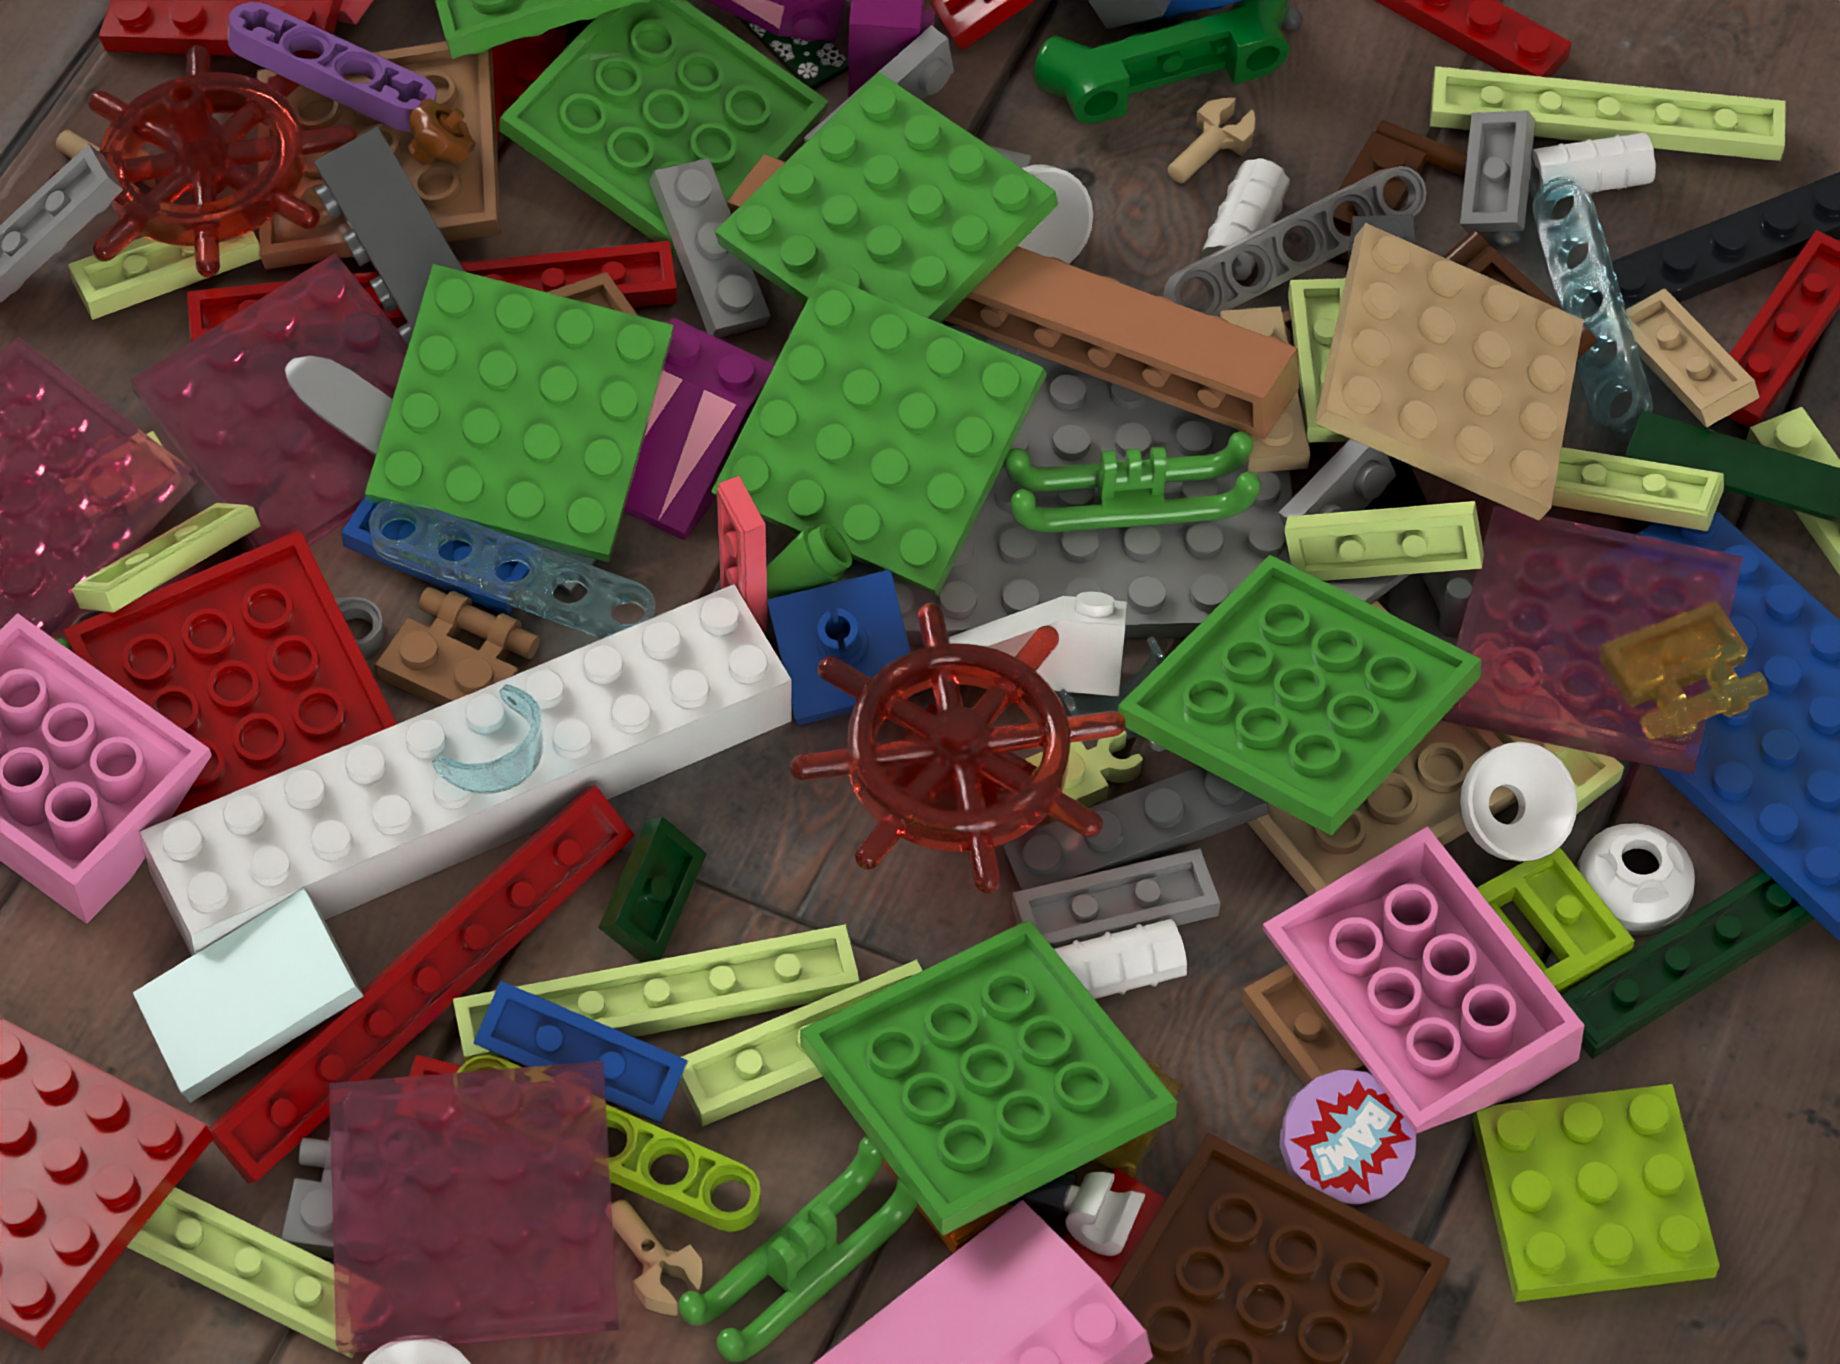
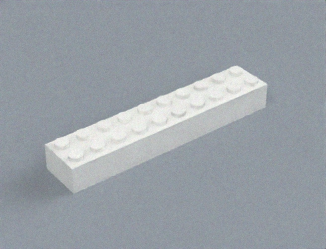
[140,584,792,957]

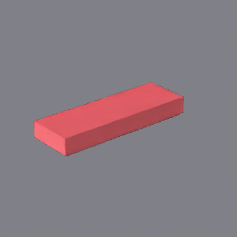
[717,476,768,633]

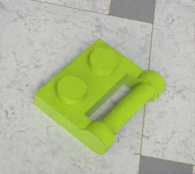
[1477,847,1635,995]

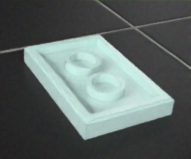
[133,888,364,1103]

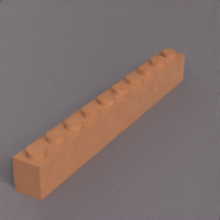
[727,154,1299,440]

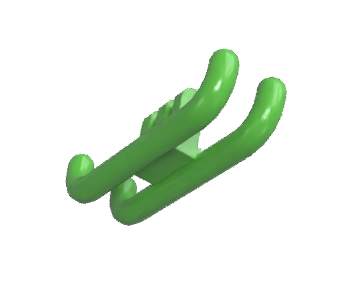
[1005,431,1261,533]
[678,1136,918,1362]

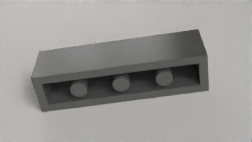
[314,126,464,348]

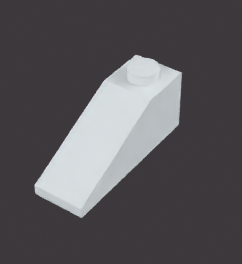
[928,592,1127,696]

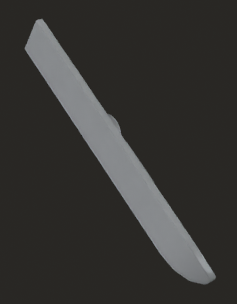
[285,355,597,593]

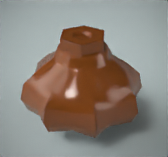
[408,98,476,165]

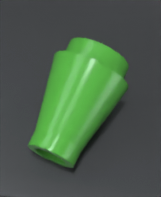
[767,523,852,600]

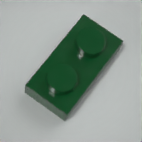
[598,816,707,963]

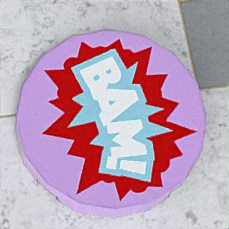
[1280,1070,1416,1207]

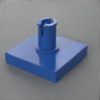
[767,569,921,726]

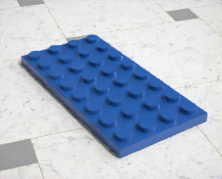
[1511,510,1840,942]

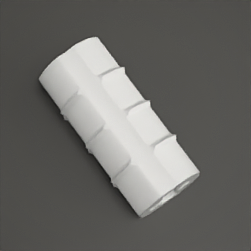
[1528,133,1656,201]
[1201,158,1290,280]
[1054,919,1187,999]

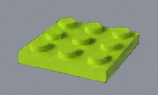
[1472,1084,1720,1302]

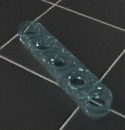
[1533,177,1653,436]
[369,499,656,639]

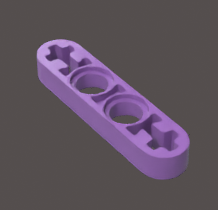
[228,2,437,132]

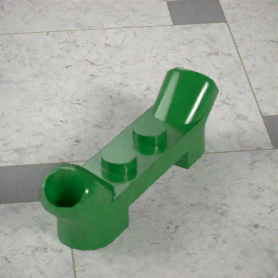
[1033,0,1290,124]

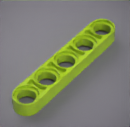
[455,1055,762,1232]

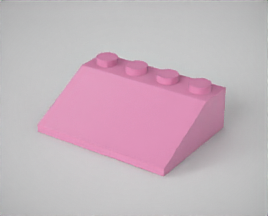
[0,613,212,924]
[1263,826,1584,1133]
[813,1200,1153,1364]

